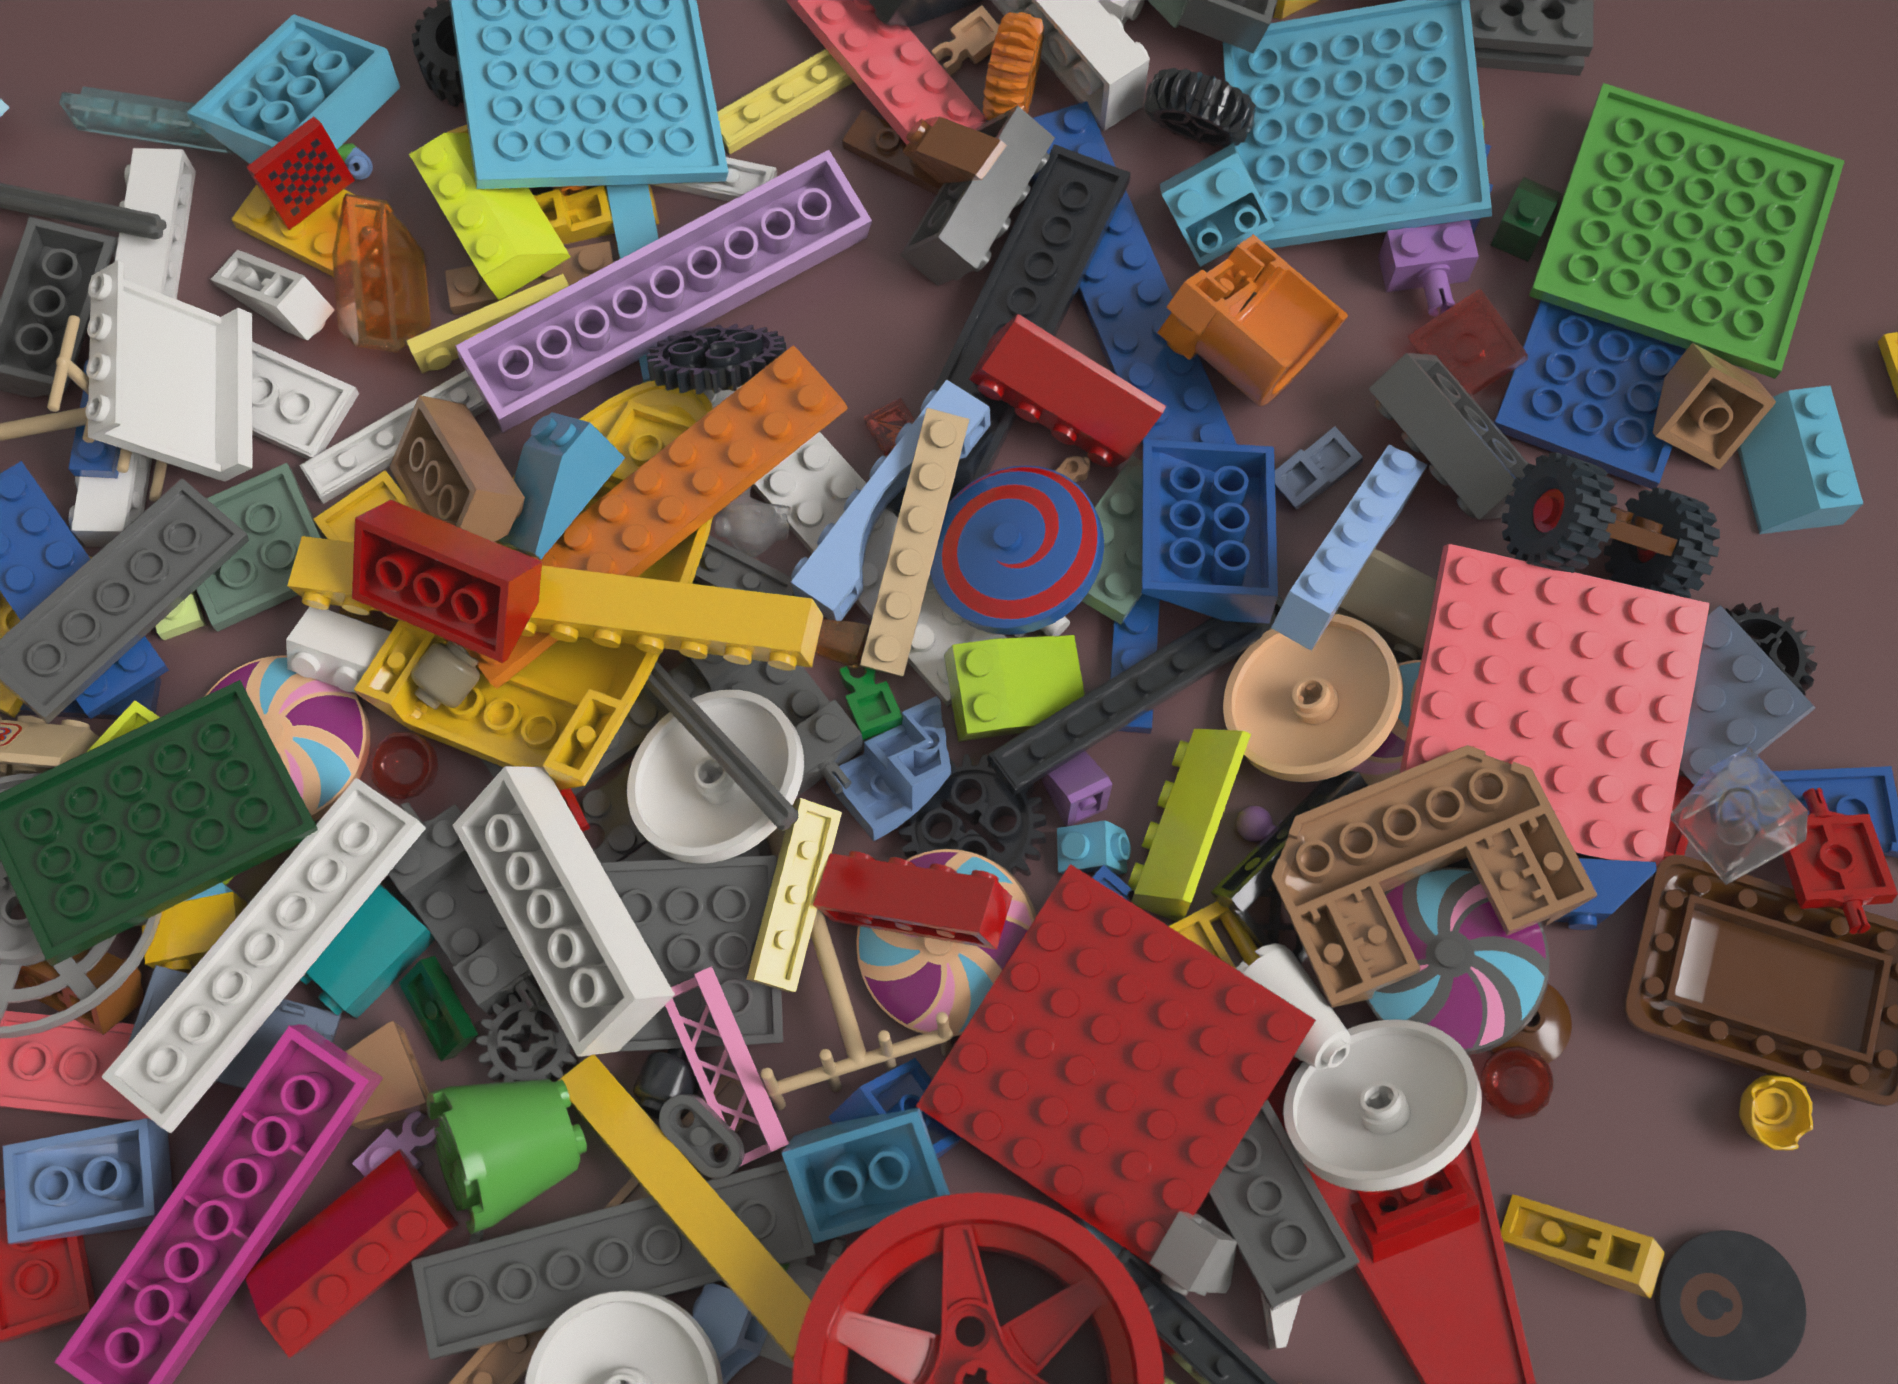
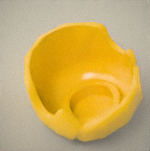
[1739,1075,1813,1150]

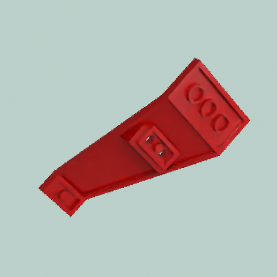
[1267,1057,1536,1384]

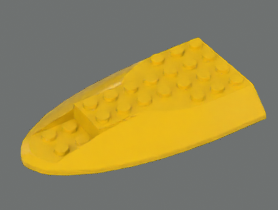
[354,381,713,790]

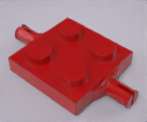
[1774,788,1898,934]

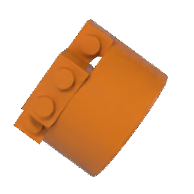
[1157,234,1348,406]

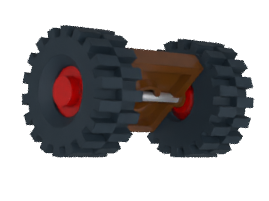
[1501,452,1720,598]

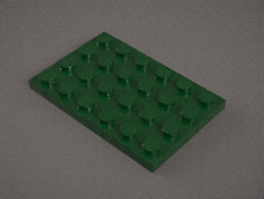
[0,680,318,966]

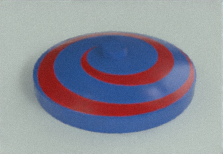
[930,466,1104,635]

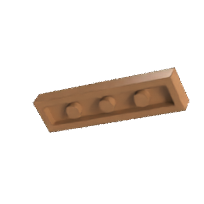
[445,241,614,315]

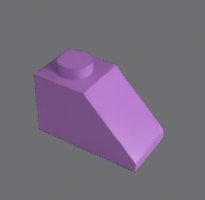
[1042,751,1112,827]

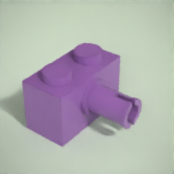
[1378,220,1479,316]

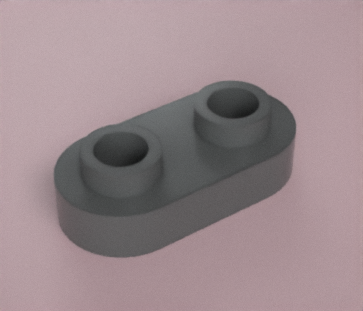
[659,1094,744,1178]

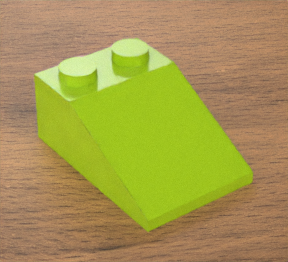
[944,635,1085,742]

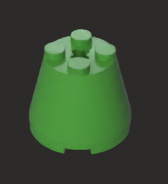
[427,1079,587,1234]

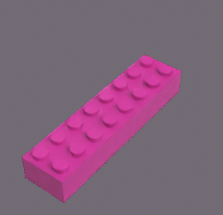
[55,1024,383,1384]

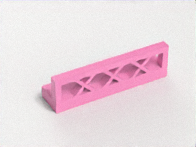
[665,966,789,1166]

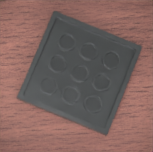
[600,855,783,1051]

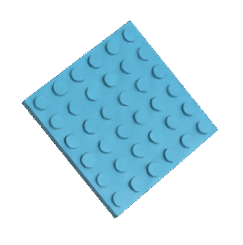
[449,0,729,189]
[1223,0,1492,249]

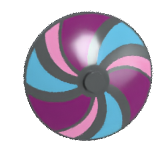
[1366,867,1550,1055]

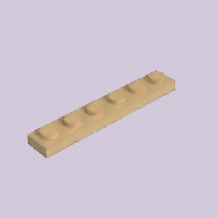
[860,408,970,677]

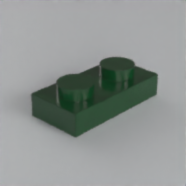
[399,956,478,1062]

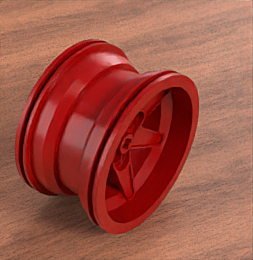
[792,1192,1165,1384]

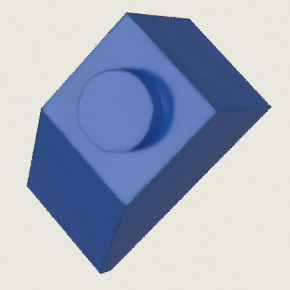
[1554,858,1656,930]

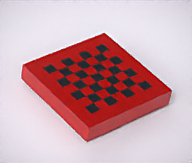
[246,116,355,230]

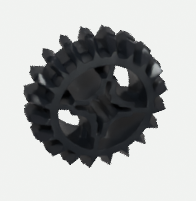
[1144,68,1256,147]
[1725,602,1818,696]

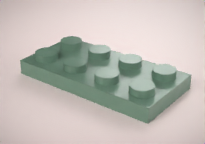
[1082,456,1142,624]

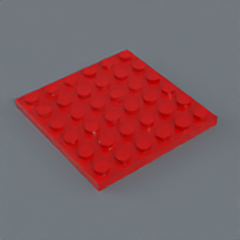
[916,864,1316,1271]

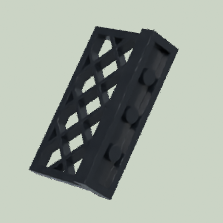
[1210,771,1369,963]

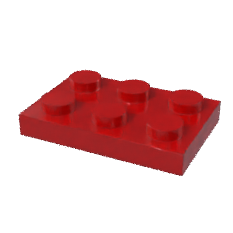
[0,1189,96,1343]

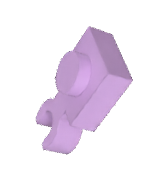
[352,1111,437,1176]

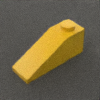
[1501,1194,1665,1299]

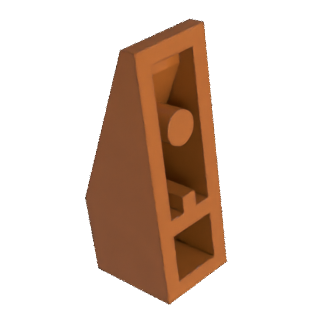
[903,116,1007,183]
[14,949,145,1035]

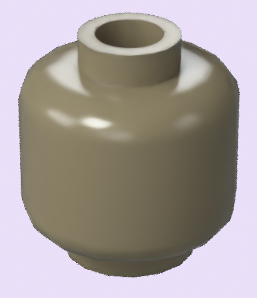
[411,641,480,709]

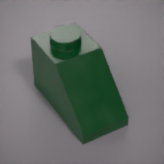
[1490,177,1562,262]

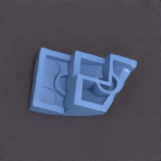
[826,696,951,841]

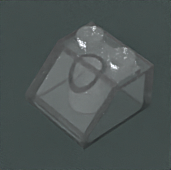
[1670,746,1808,885]

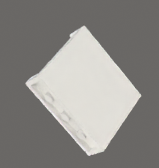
[86,260,252,482]

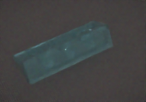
[59,86,234,154]

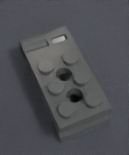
[1469,0,1594,76]

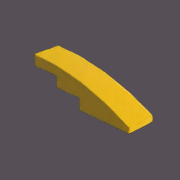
[534,184,660,244]

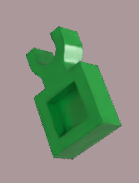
[839,666,903,740]

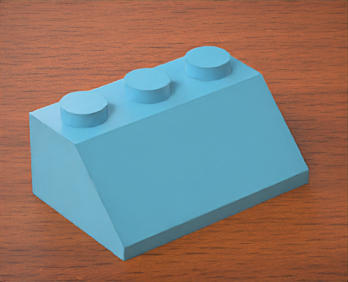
[1737,385,1863,534]

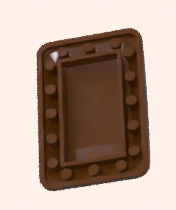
[1623,855,1898,1107]

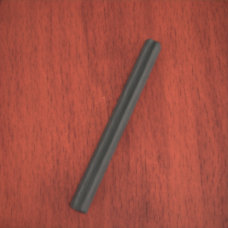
[0,183,166,240]
[645,661,799,830]

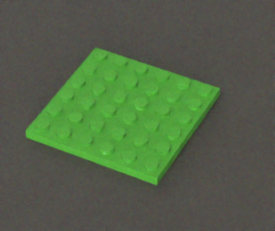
[1529,83,1844,379]

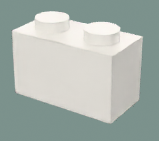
[286,607,391,694]

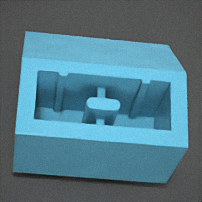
[1160,143,1275,267]

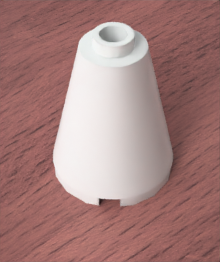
[1236,943,1350,1070]

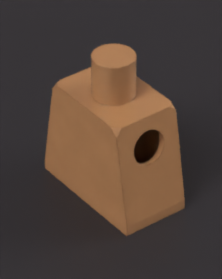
[345,1021,430,1130]

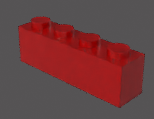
[813,851,1013,950]

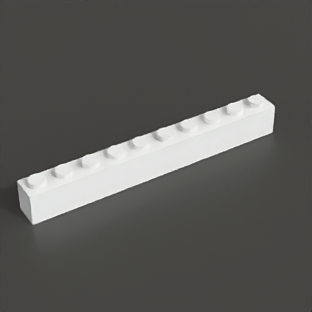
[68,148,196,547]

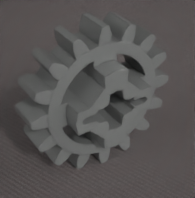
[476,992,578,1082]

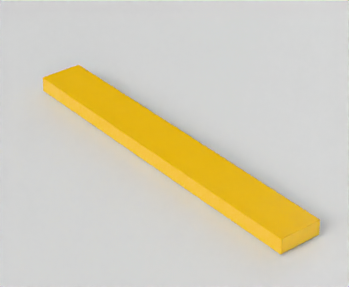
[558,1055,811,1363]

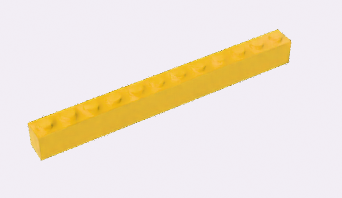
[287,536,823,671]

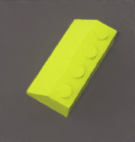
[409,133,571,301]
[1128,729,1251,922]

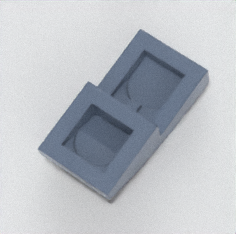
[1275,426,1363,510]

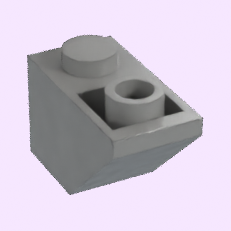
[1150,1212,1237,1296]

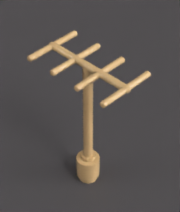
[0,315,168,502]
[761,828,953,1110]

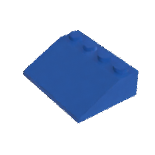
[1141,439,1278,624]

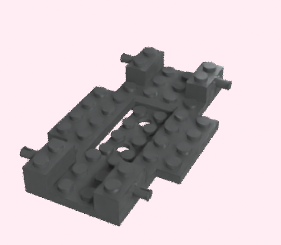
[388,654,864,1015]

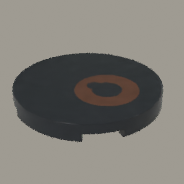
[1655,1230,1807,1381]

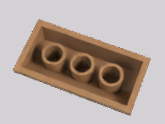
[389,395,525,542]

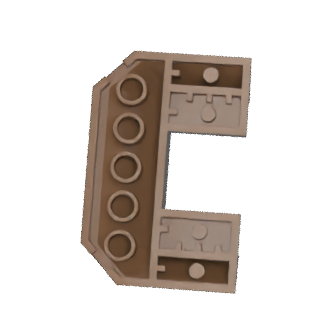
[1271,745,1597,1007]

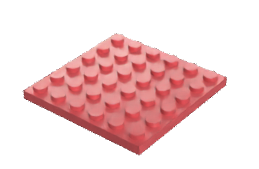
[1399,544,1710,867]

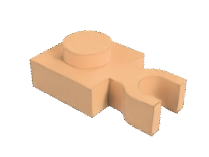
[931,5,999,76]

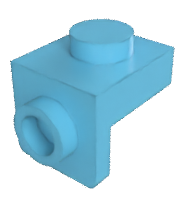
[1057,820,1131,874]

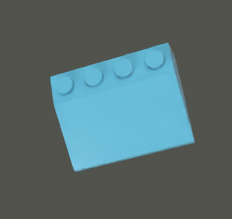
[187,14,400,164]

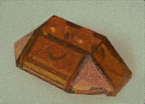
[332,193,431,352]

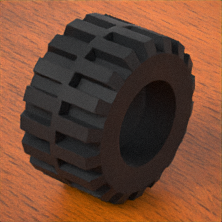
[412,0,464,107]

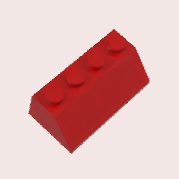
[969,314,1166,468]
[352,500,542,663]
[245,1149,459,1358]

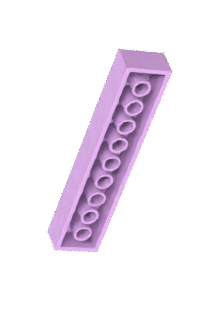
[456,150,872,433]

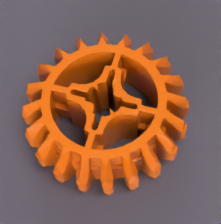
[982,12,1045,121]

